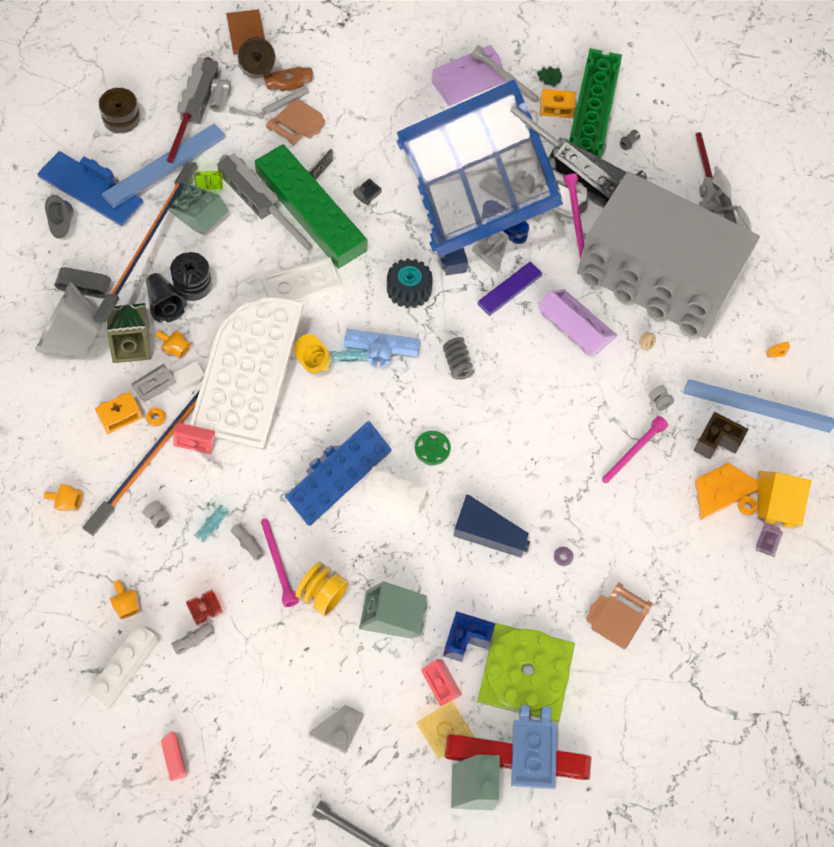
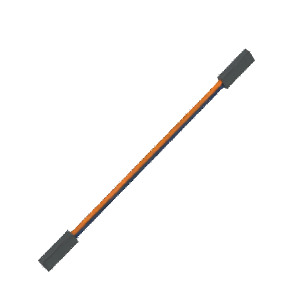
[93,162,198,322]
[82,390,200,536]

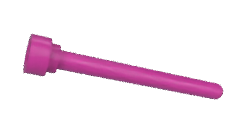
[563,173,585,259]
[602,416,668,483]
[261,518,299,607]

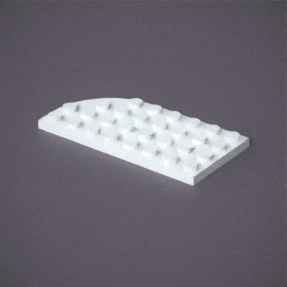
[190,298,304,449]

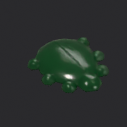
[537,66,562,87]

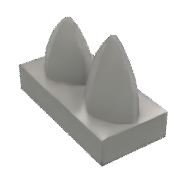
[131,364,175,401]

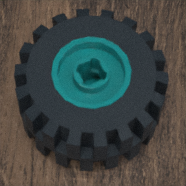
[386,258,433,308]

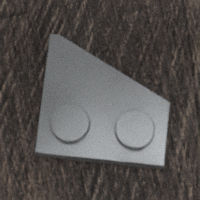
[472,231,509,272]
[309,705,364,754]

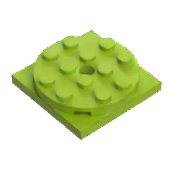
[477,623,575,723]

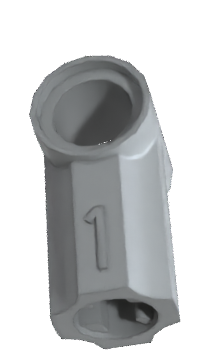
[208,78,231,113]

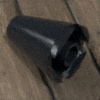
[146,273,187,323]

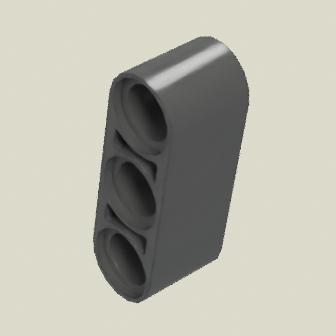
[54,267,112,298]

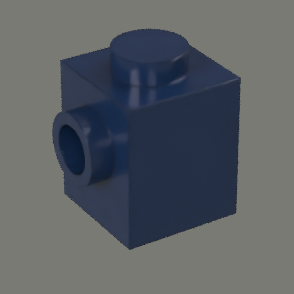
[440,248,468,276]

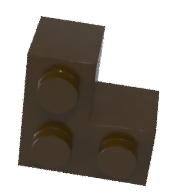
[693,411,749,459]

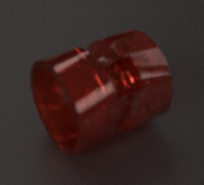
[185,589,223,626]

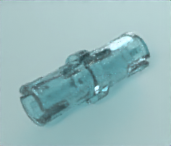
[330,349,368,363]
[194,504,229,543]

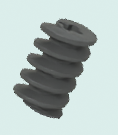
[443,337,475,380]

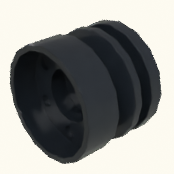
[170,252,212,301]

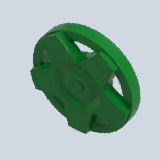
[415,431,451,466]

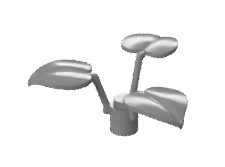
[699,166,751,231]

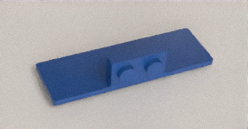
[37,151,143,226]
[285,421,392,526]

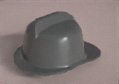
[45,195,74,239]

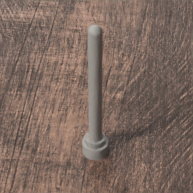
[470,45,539,102]

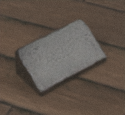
[308,149,333,180]

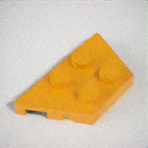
[695,462,758,520]

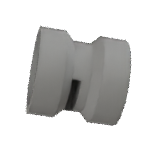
[648,385,675,411]
[143,500,171,529]

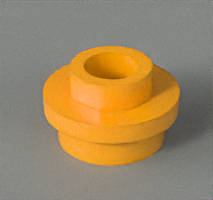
[146,407,166,426]
[738,496,758,515]

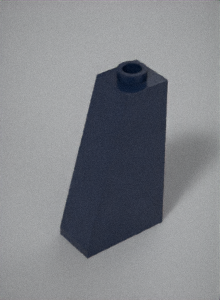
[453,494,531,558]

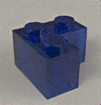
[443,611,496,662]

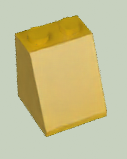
[758,471,812,529]

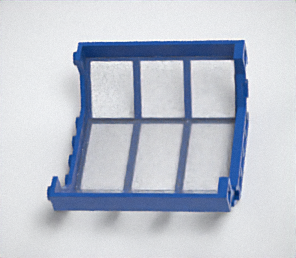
[396,79,563,257]

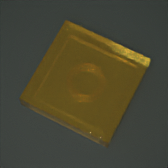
[416,701,474,760]

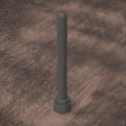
[312,801,389,847]

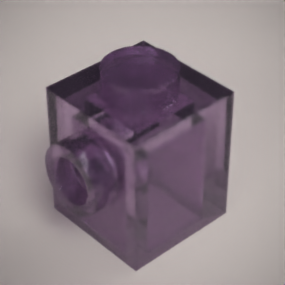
[756,524,783,558]

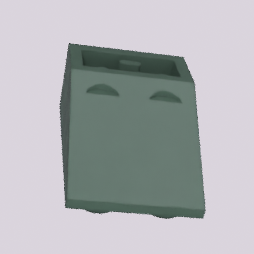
[163,184,229,234]

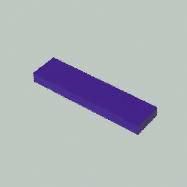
[477,261,542,316]

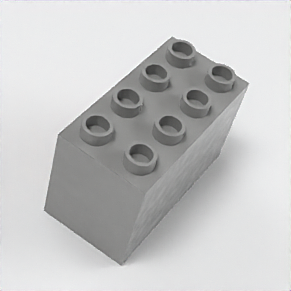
[577,171,760,339]

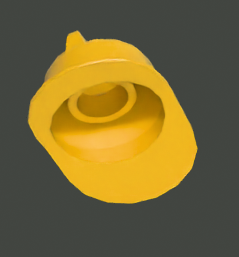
[294,334,331,374]

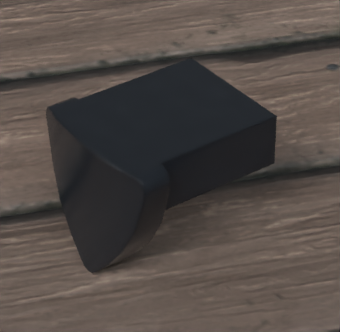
[353,178,382,206]

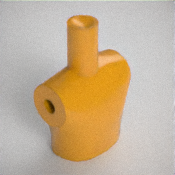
[155,330,191,359]
[44,484,83,511]
[109,580,140,619]

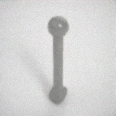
[229,107,265,119]

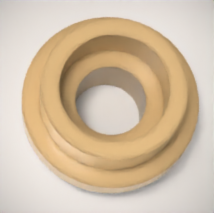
[639,332,656,350]

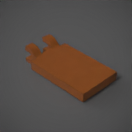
[226,9,265,62]

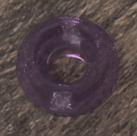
[553,547,574,566]

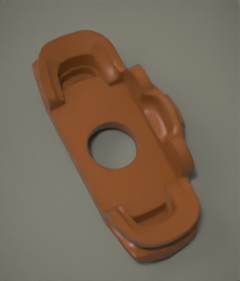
[264,67,313,92]

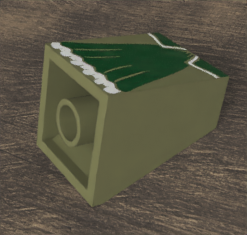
[107,303,151,363]

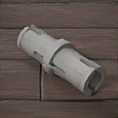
[231,523,265,561]
[171,622,214,655]

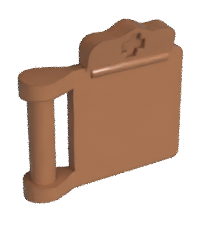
[266,98,325,145]
[586,582,653,650]

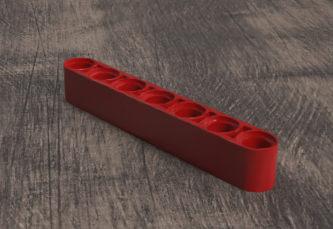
[444,734,592,780]

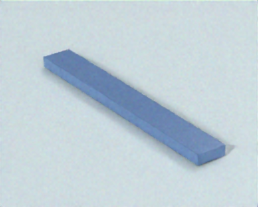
[102,124,225,208]
[683,379,834,433]

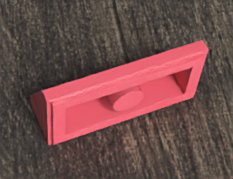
[173,423,215,454]
[421,659,462,706]
[161,731,187,781]

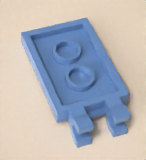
[511,705,557,790]

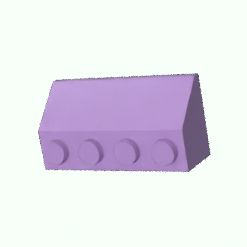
[432,45,506,106]
[538,289,618,355]

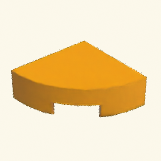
[766,342,790,358]

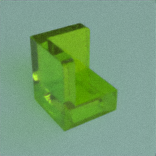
[194,171,223,190]

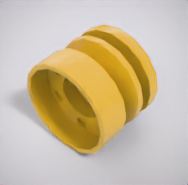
[295,561,349,616]

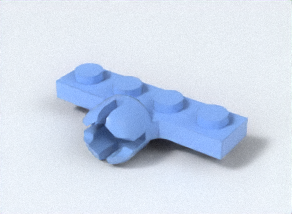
[344,329,420,368]

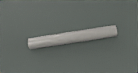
[262,87,309,115]

